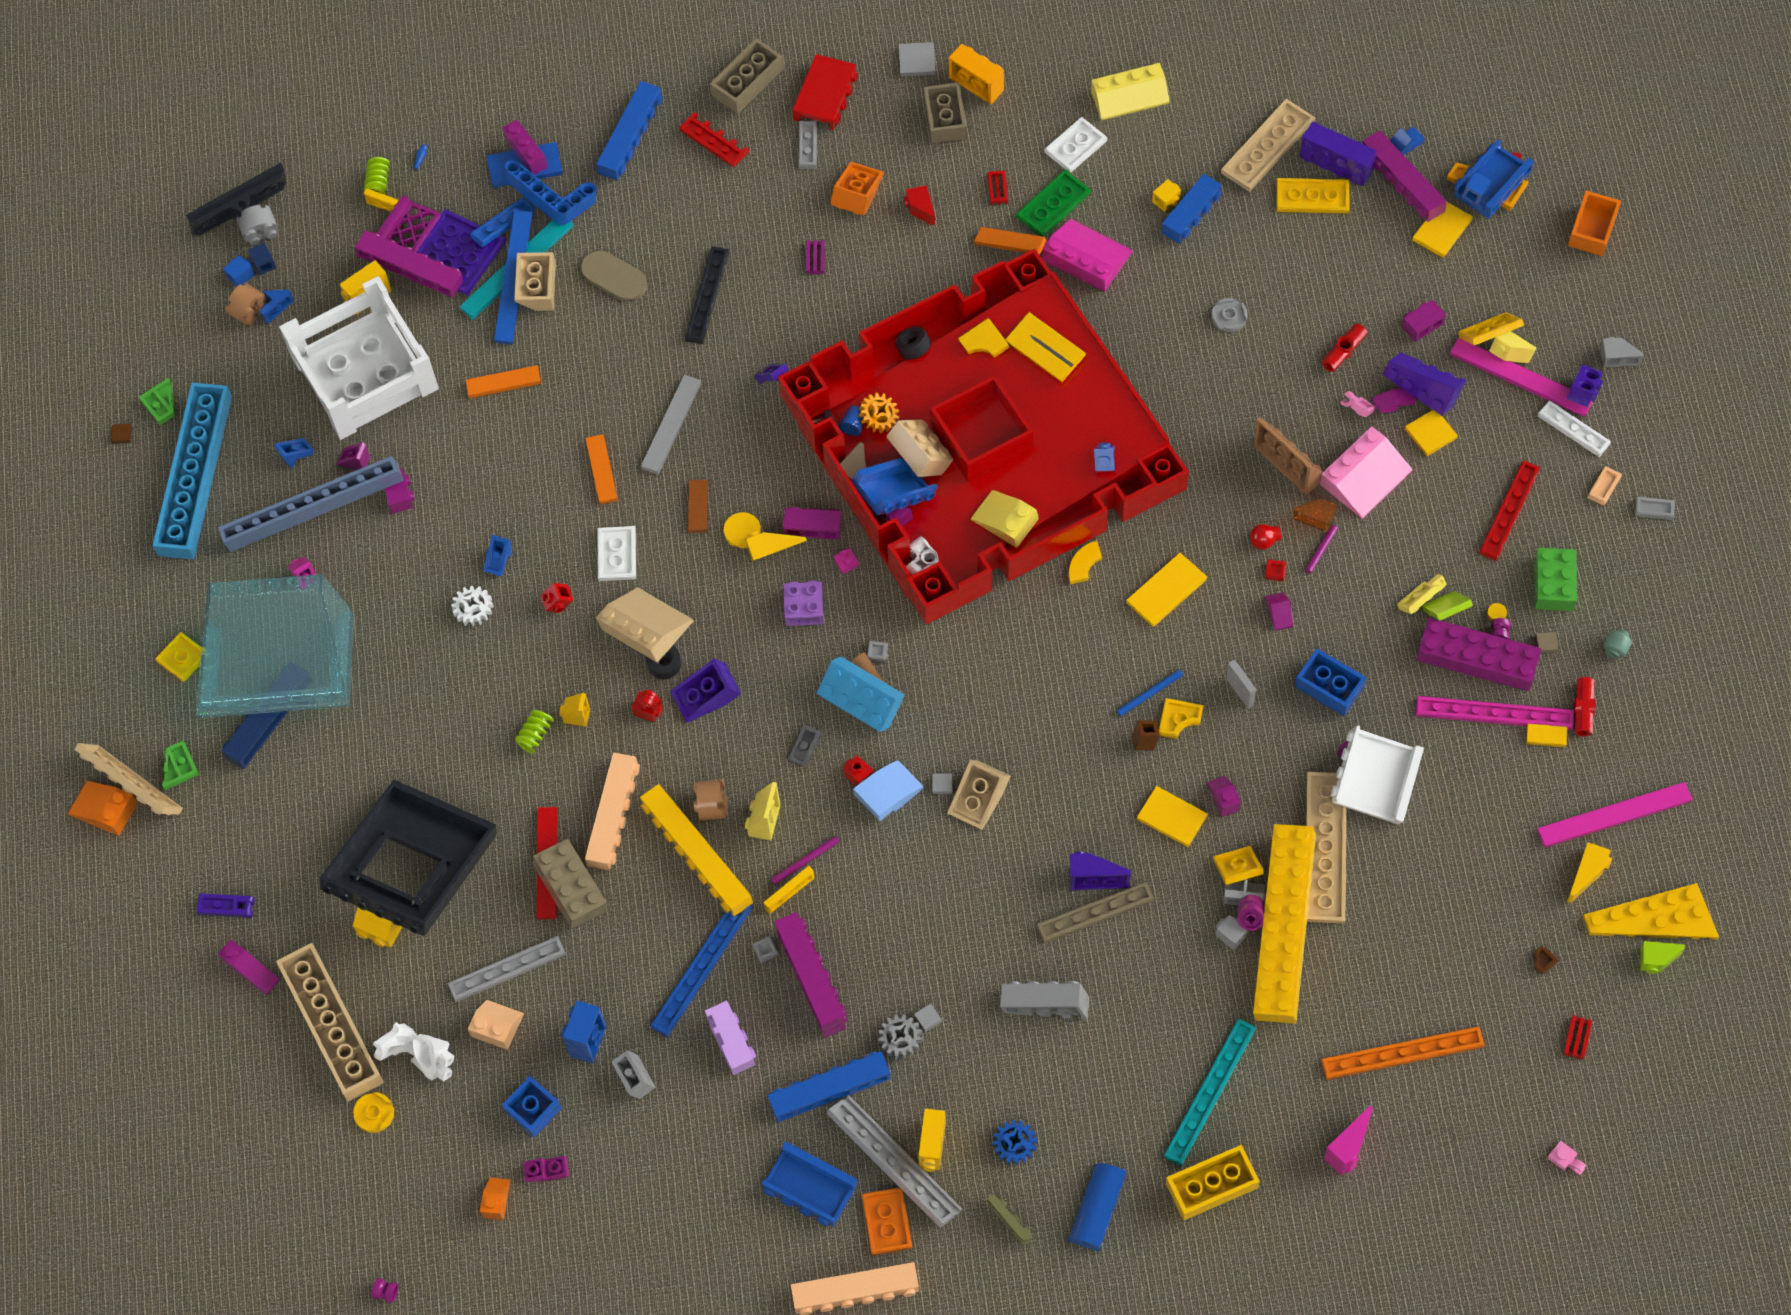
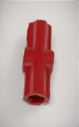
[1321,323,1368,372]
[1573,677,1596,737]

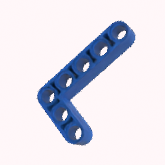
[504,160,596,225]

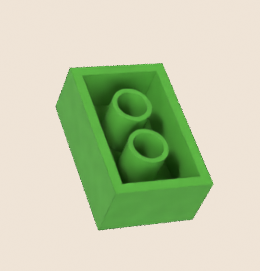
[1535,548,1577,611]

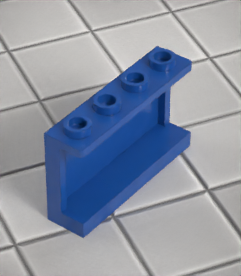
[1454,139,1534,219]
[852,457,938,515]
[761,1141,858,1227]

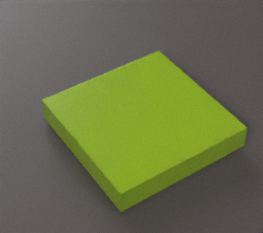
[1422,591,1473,621]

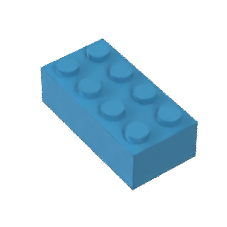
[817,657,905,732]

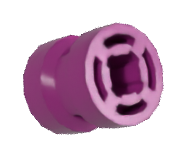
[1490,618,1511,639]
[371,1278,399,1304]

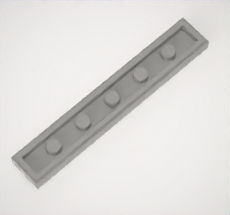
[641,375,701,475]
[448,936,566,1002]

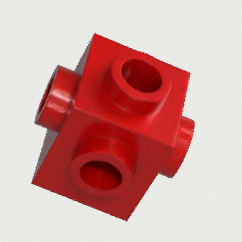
[540,583,574,613]

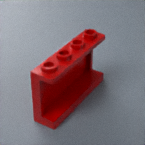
[793,54,858,130]

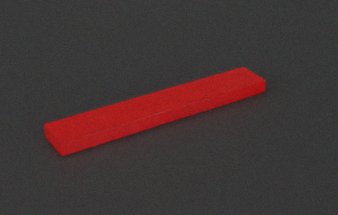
[1479,460,1541,561]
[536,807,558,920]

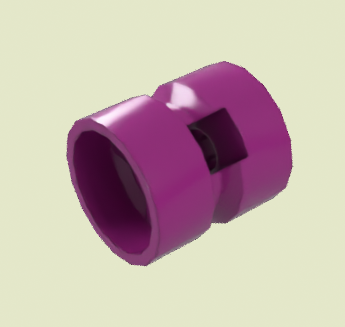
[1238,894,1264,931]

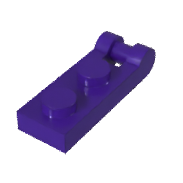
[755,363,789,384]
[197,893,255,919]

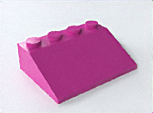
[1042,219,1133,292]

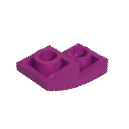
[1372,388,1417,413]
[523,1156,569,1183]

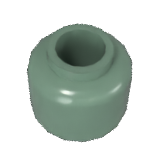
[1603,629,1632,659]

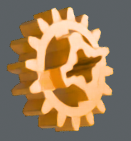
[859,393,899,433]

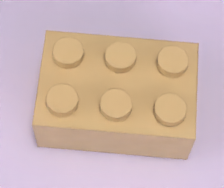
[886,419,954,477]

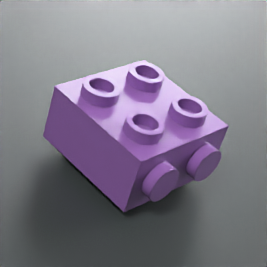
[784,580,824,626]

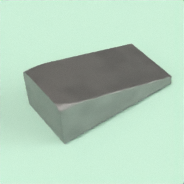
[788,724,823,767]

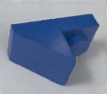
[1390,127,1425,155]
[259,290,294,324]
[274,438,314,469]
[483,535,512,576]

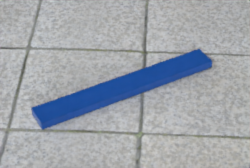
[494,210,532,345]
[650,905,753,1038]

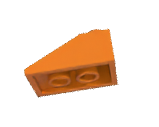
[831,161,884,215]
[68,781,138,836]

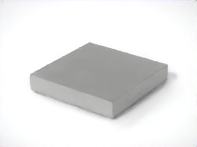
[899,42,935,77]
[1226,660,1256,709]

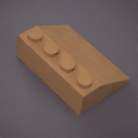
[1253,417,1323,495]

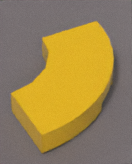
[1069,541,1102,585]

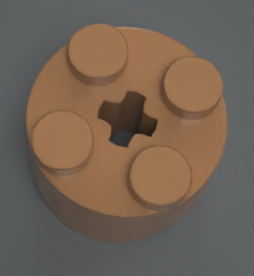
[225,282,267,326]
[693,779,728,821]

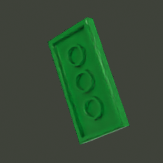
[1016,170,1091,237]

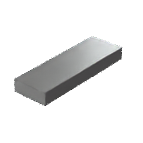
[799,120,817,169]

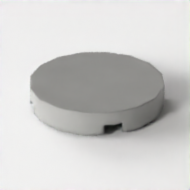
[1211,298,1248,332]

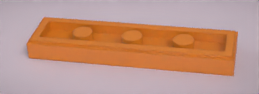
[974,227,1046,255]
[466,365,541,398]
[585,434,618,505]

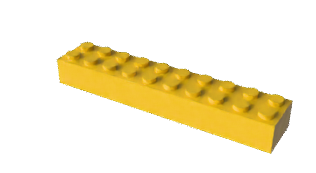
[1253,824,1316,1024]

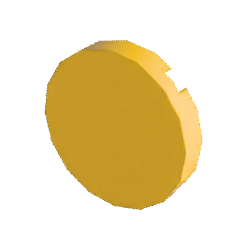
[723,512,761,548]
[353,1092,394,1133]

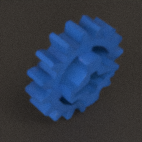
[993,1120,1037,1165]

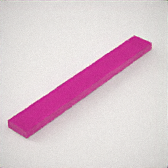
[1450,338,1593,417]
[1416,696,1574,730]
[1537,782,1693,848]

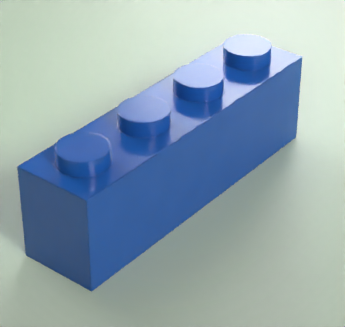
[1161,174,1222,244]

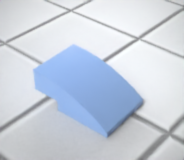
[853,760,924,821]

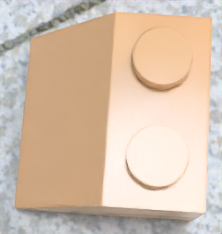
[468,1000,524,1050]

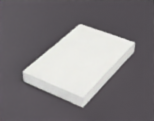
[1044,117,1107,173]
[597,526,636,581]

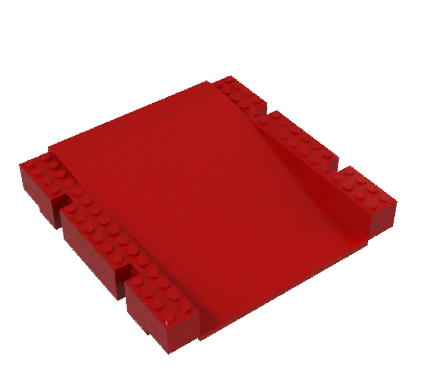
[778,249,1189,625]

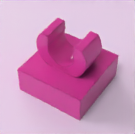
[833,548,859,574]

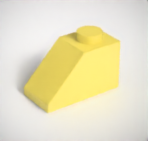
[1489,331,1536,363]

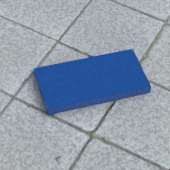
[487,142,563,188]

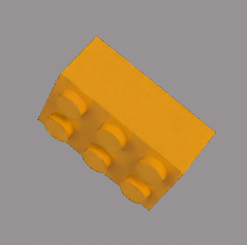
[949,44,1004,104]

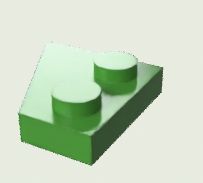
[139,378,175,425]
[162,740,199,790]

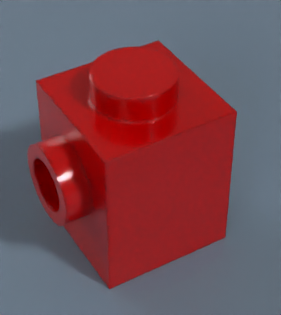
[843,755,874,786]

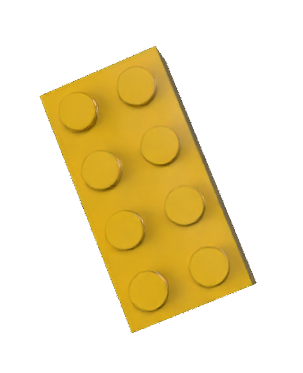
[1166,1145,1260,1221]

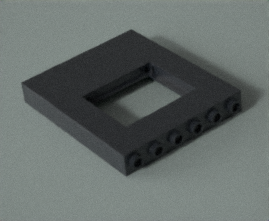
[320,780,496,937]

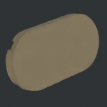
[581,251,647,302]

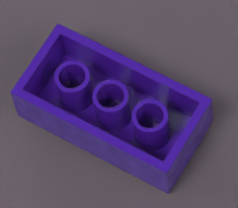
[1300,121,1377,186]

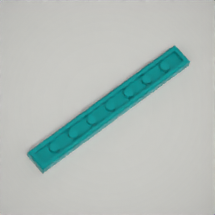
[459,220,574,320]
[1163,1018,1257,1167]

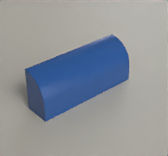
[1068,1163,1126,1252]

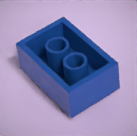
[1295,649,1367,716]
[562,1000,607,1063]

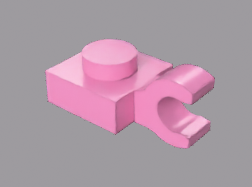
[1340,391,1376,417]
[1548,1141,1586,1175]

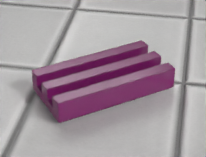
[806,240,825,274]

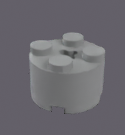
[236,205,278,246]

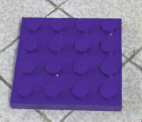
[416,209,506,296]

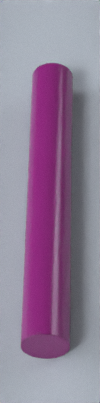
[1305,525,1338,574]

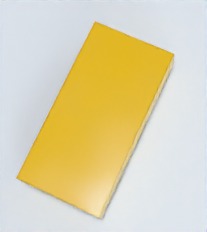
[364,188,399,212]
[1526,724,1567,748]

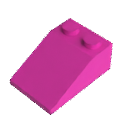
[1324,1106,1373,1176]

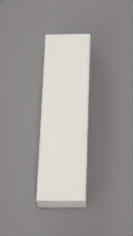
[1538,401,1611,457]

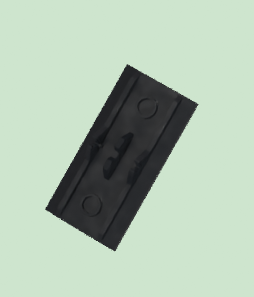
[186,163,287,236]

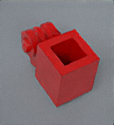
[631,689,663,723]

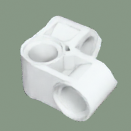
[906,536,939,576]

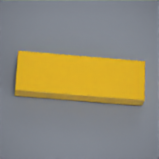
[763,866,814,914]

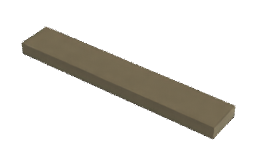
[1036,882,1154,944]

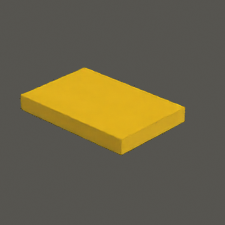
[1413,202,1473,258]
[1458,312,1524,345]
[1137,786,1208,847]

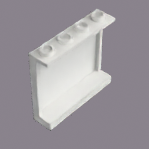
[1331,726,1424,825]

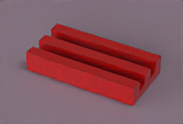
[987,170,1008,205]
[1563,1015,1593,1060]

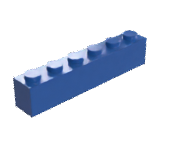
[596,81,663,181]
[768,1051,891,1123]

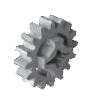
[879,1014,922,1059]

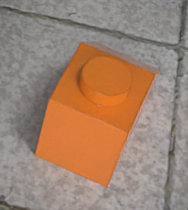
[480,1177,511,1220]

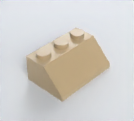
[515,252,556,311]

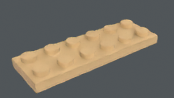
[1221,99,1315,192]
[74,743,183,815]

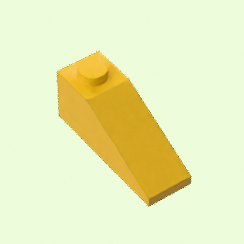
[744,531,807,561]
[1567,842,1612,903]

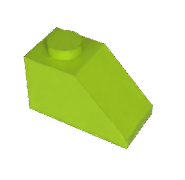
[1640,941,1685,974]

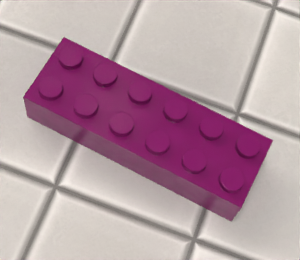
[1416,617,1542,691]
[774,912,848,1038]

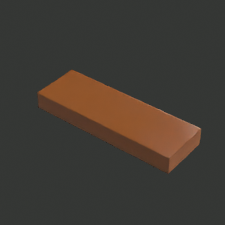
[688,480,708,533]

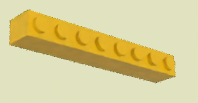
[640,784,753,917]

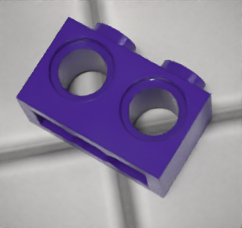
[1567,364,1603,408]

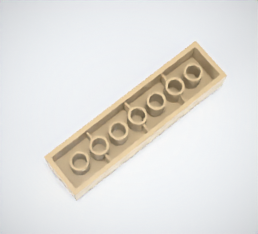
[276,943,384,1102]

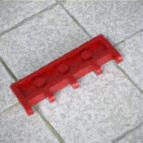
[679,112,750,168]

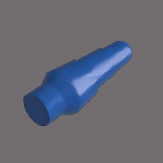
[413,144,428,170]

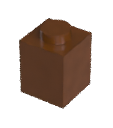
[1132,720,1160,751]

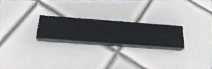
[685,246,729,344]

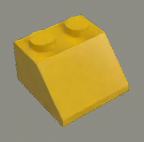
[353,907,402,948]

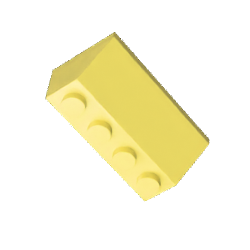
[1091,63,1170,120]

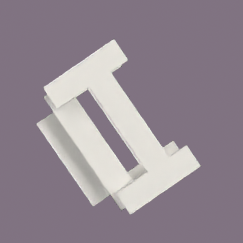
[279,276,439,440]

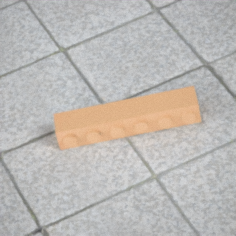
[585,753,640,871]
[791,1262,919,1315]

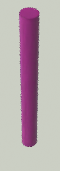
[771,836,840,885]

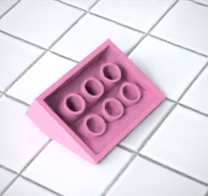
[1320,426,1412,519]

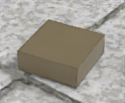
[1536,632,1558,653]

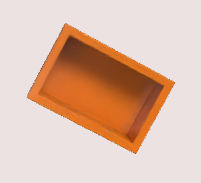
[1568,191,1621,256]

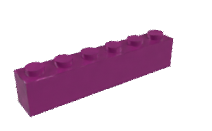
[1362,130,1447,222]
[355,230,463,298]

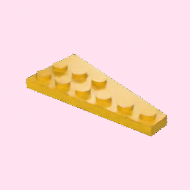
[1583,883,1719,940]

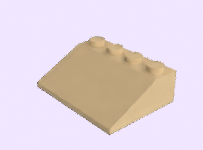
[596,587,693,662]

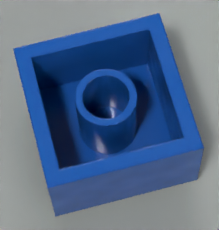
[502,1076,562,1138]

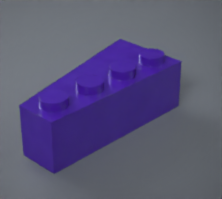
[1383,352,1467,416]

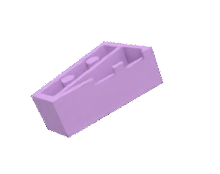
[705,1001,756,1075]

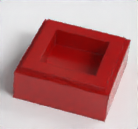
[1265,559,1286,581]

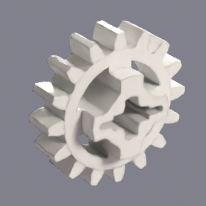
[451,586,494,626]

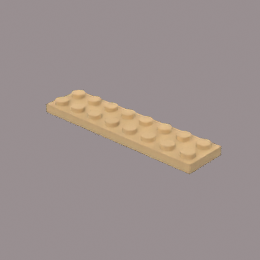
[1306,772,1347,924]

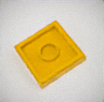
[1405,410,1458,457]
[155,632,210,682]
[1213,846,1264,885]

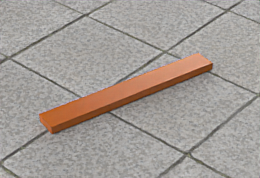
[1321,1026,1485,1080]

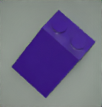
[670,658,742,722]
[1069,851,1131,891]

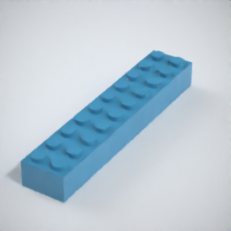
[153,383,232,560]

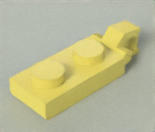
[1397,574,1447,614]

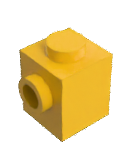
[1152,179,1181,212]

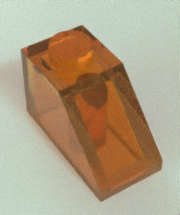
[1293,499,1338,532]

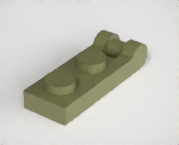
[987,1193,1031,1245]

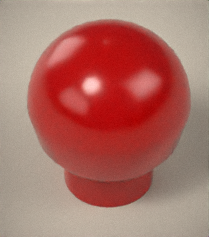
[1250,524,1282,550]

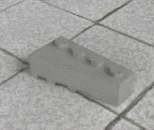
[1000,981,1089,1020]

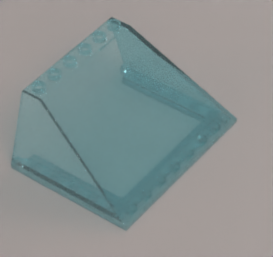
[195,574,354,718]

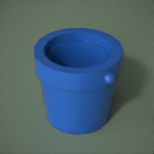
[838,406,863,436]

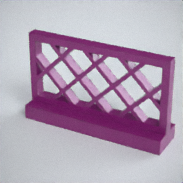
[377,195,441,252]

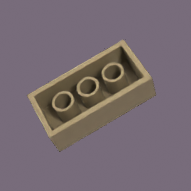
[710,38,784,114]
[533,839,607,929]

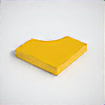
[958,318,1010,358]
[1159,698,1204,739]

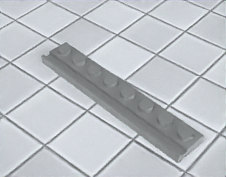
[827,1095,962,1228]

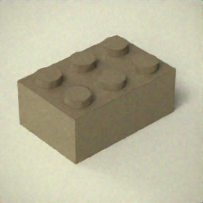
[924,83,967,143]

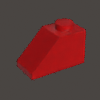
[903,185,935,225]

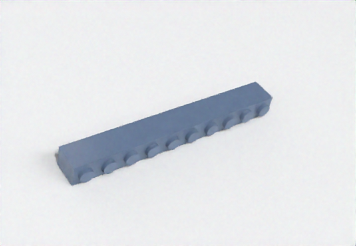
[218,456,404,552]

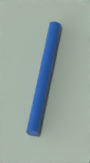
[1116,669,1183,717]

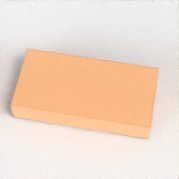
[1587,466,1622,506]

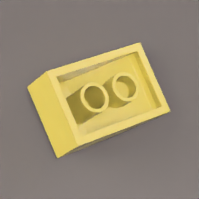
[971,490,1039,548]
[745,782,781,841]

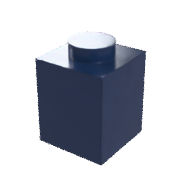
[248,243,276,275]

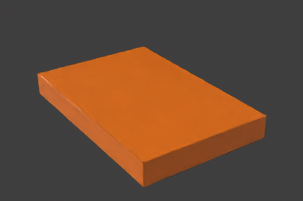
[862,1188,913,1256]

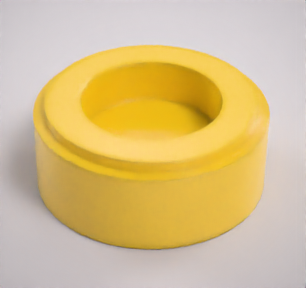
[1487,603,1507,622]

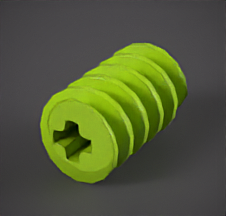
[364,157,390,195]
[515,710,554,753]

